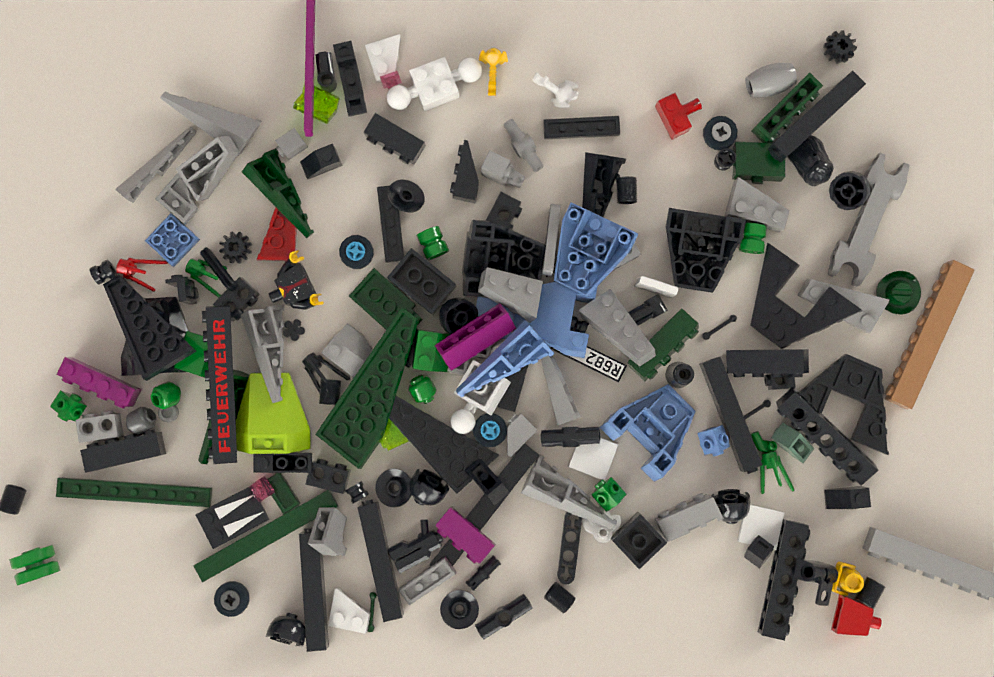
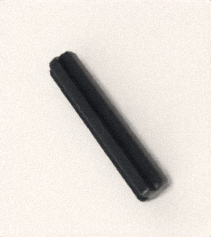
[200,247,237,291]

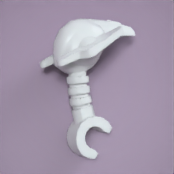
[533,73,579,108]

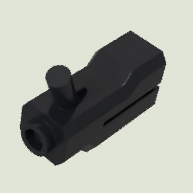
[388,519,443,573]

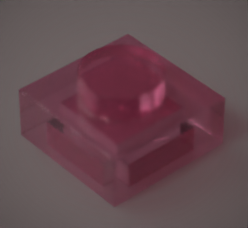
[380,71,402,89]
[250,476,275,502]

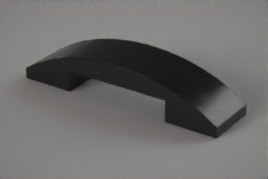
[333,41,367,117]

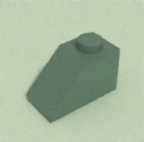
[771,423,814,463]

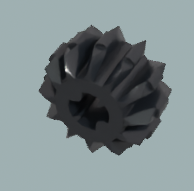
[823,30,857,64]
[219,231,252,264]

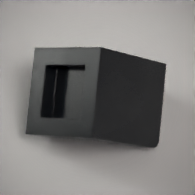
[744,535,774,569]

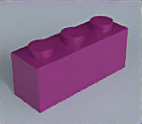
[435,507,496,564]

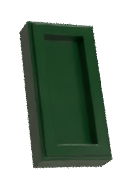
[263,473,301,515]

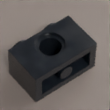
[486,192,523,230]

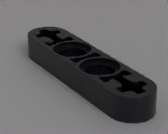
[557,511,582,585]

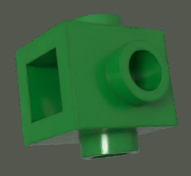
[50,390,87,422]
[591,477,627,512]

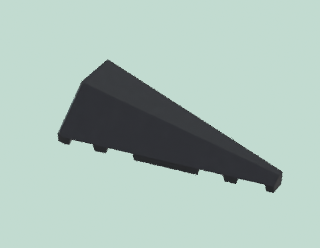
[582,152,626,217]

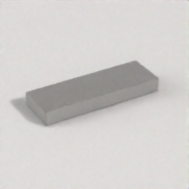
[398,556,457,605]

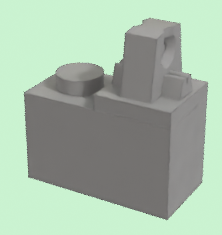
[481,150,525,188]
[308,508,347,556]

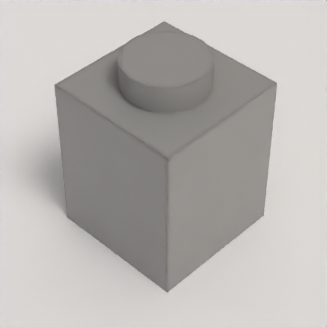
[275,128,308,160]

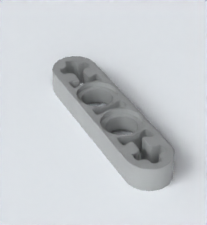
[542,204,560,276]

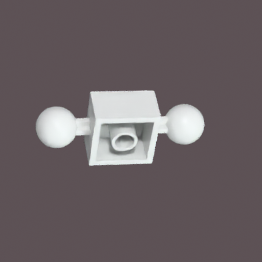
[387,57,482,111]
[451,343,511,434]

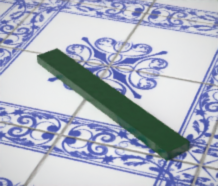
[56,477,212,507]
[193,490,338,583]

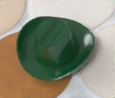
[876,271,921,315]

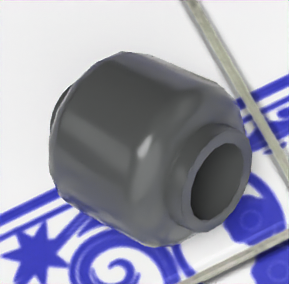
[126,407,156,435]

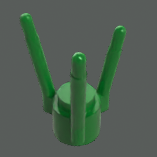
[185,259,227,298]
[760,451,795,494]

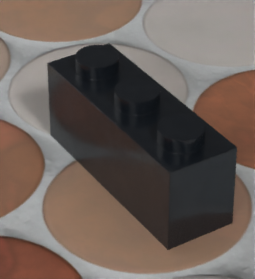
[364,113,426,165]

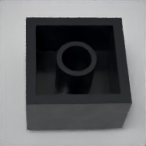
[611,512,668,570]

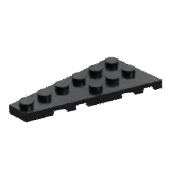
[103,275,197,381]
[389,396,499,494]

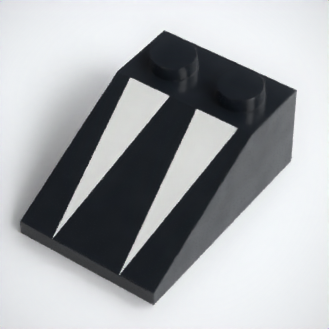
[195,486,269,549]

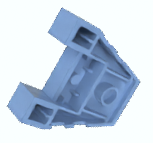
[513,281,597,358]
[600,384,696,482]

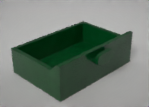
[732,142,785,184]

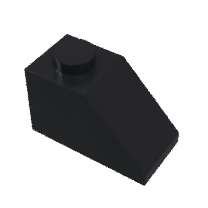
[300,143,343,180]
[466,458,509,505]
[824,486,871,509]

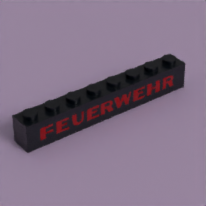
[202,305,237,464]

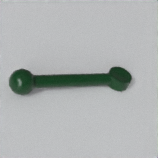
[368,592,377,632]

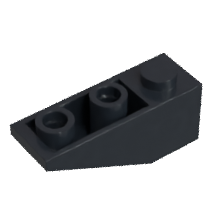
[450,140,479,203]
[253,452,312,473]

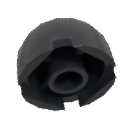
[829,171,870,210]
[439,297,479,334]
[409,469,449,506]
[711,489,751,524]
[265,613,306,647]

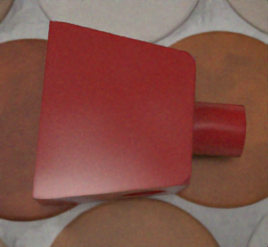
[831,594,882,636]

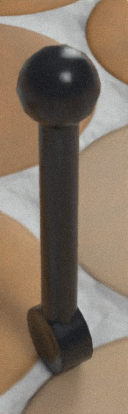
[702,315,737,340]
[744,400,771,419]

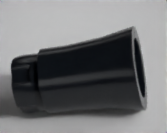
[665,362,694,388]

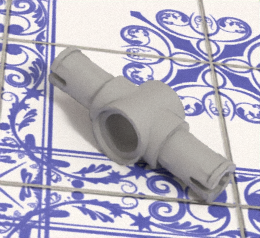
[504,119,543,172]

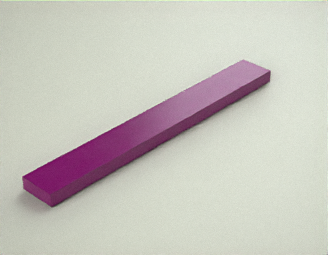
[304,0,316,137]

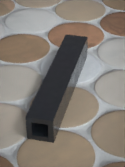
[768,71,866,163]
[699,357,762,474]
[357,499,404,622]
[299,527,329,652]

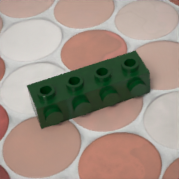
[751,72,823,143]
[627,308,699,382]

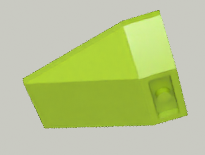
[236,373,311,454]

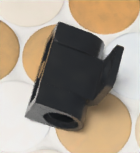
[793,559,838,606]

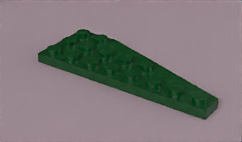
[315,307,419,469]

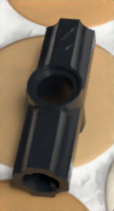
[540,427,601,447]
[475,594,533,640]

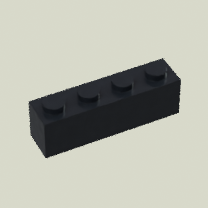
[726,349,809,377]
[80,429,166,473]

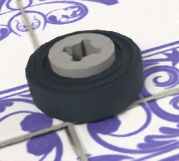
[703,116,738,150]

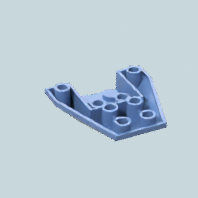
[554,202,638,297]

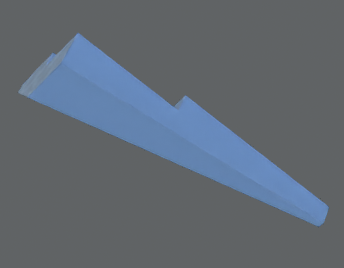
[456,320,554,398]

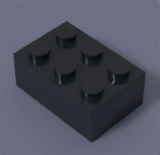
[387,248,457,315]

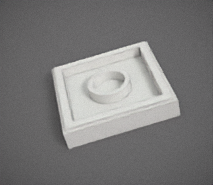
[635,276,679,298]
[568,438,618,481]
[737,505,784,550]

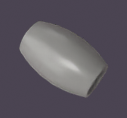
[745,63,797,98]

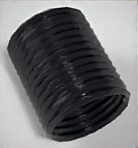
[616,176,637,204]
[319,379,341,405]
[0,484,27,515]
[855,577,886,609]
[544,582,576,614]

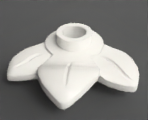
[582,505,621,543]

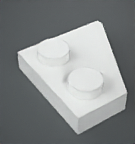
[365,34,401,83]
[328,588,371,634]

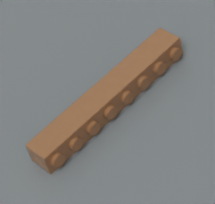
[885,260,975,409]

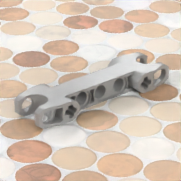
[828,153,909,287]

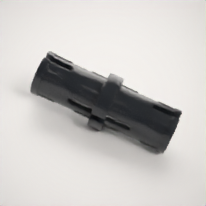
[465,555,501,591]

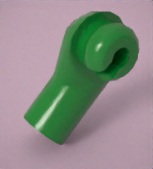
[751,431,777,453]

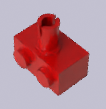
[655,93,702,140]

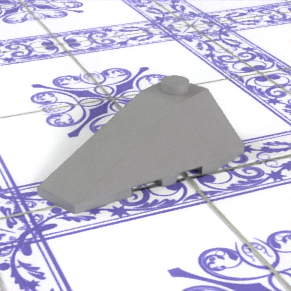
[322,324,372,377]

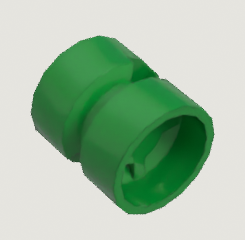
[739,223,767,254]
[416,226,449,260]

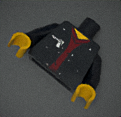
[268,250,324,310]

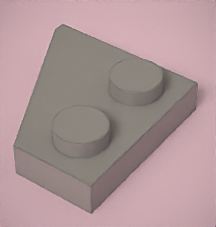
[155,173,198,224]

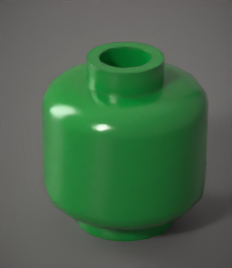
[408,374,437,404]
[150,381,181,410]

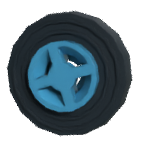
[339,235,374,269]
[473,413,507,447]

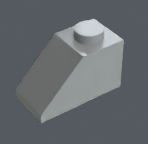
[507,413,537,457]

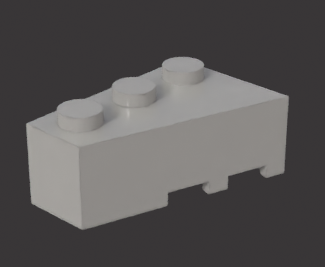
[176,136,239,201]
[725,177,790,232]
[478,267,543,323]
[655,493,724,542]

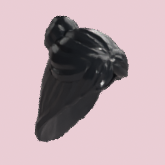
[788,135,834,186]

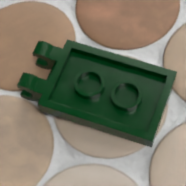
[349,268,423,330]

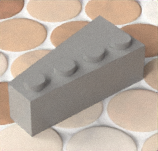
[798,279,889,334]
[578,289,656,366]

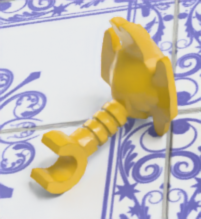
[479,47,508,96]

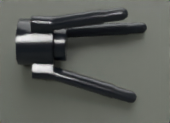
[302,352,350,394]

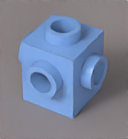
[697,425,730,456]

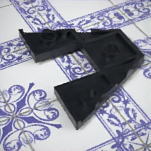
[750,243,863,349]
[793,354,889,455]

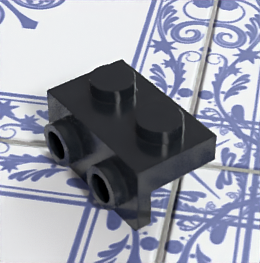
[165,275,199,304]

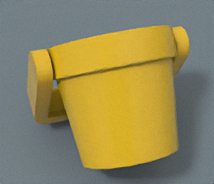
[832,561,864,596]

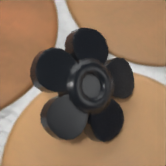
[283,319,305,341]

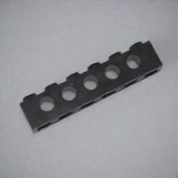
[776,387,879,486]
[757,519,810,641]

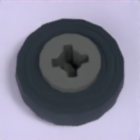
[214,581,250,617]

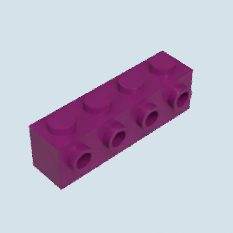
[435,303,516,371]
[56,357,142,409]

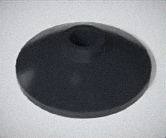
[388,179,425,213]
[375,469,412,508]
[440,590,479,629]

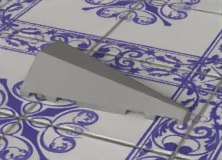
[160,91,262,156]
[115,127,197,203]
[241,305,284,403]
[541,355,581,425]
[521,454,617,530]

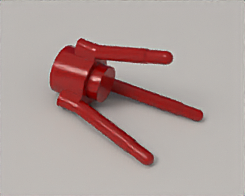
[116,258,168,292]

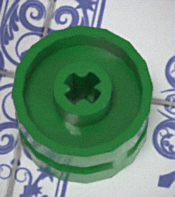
[9,545,61,586]

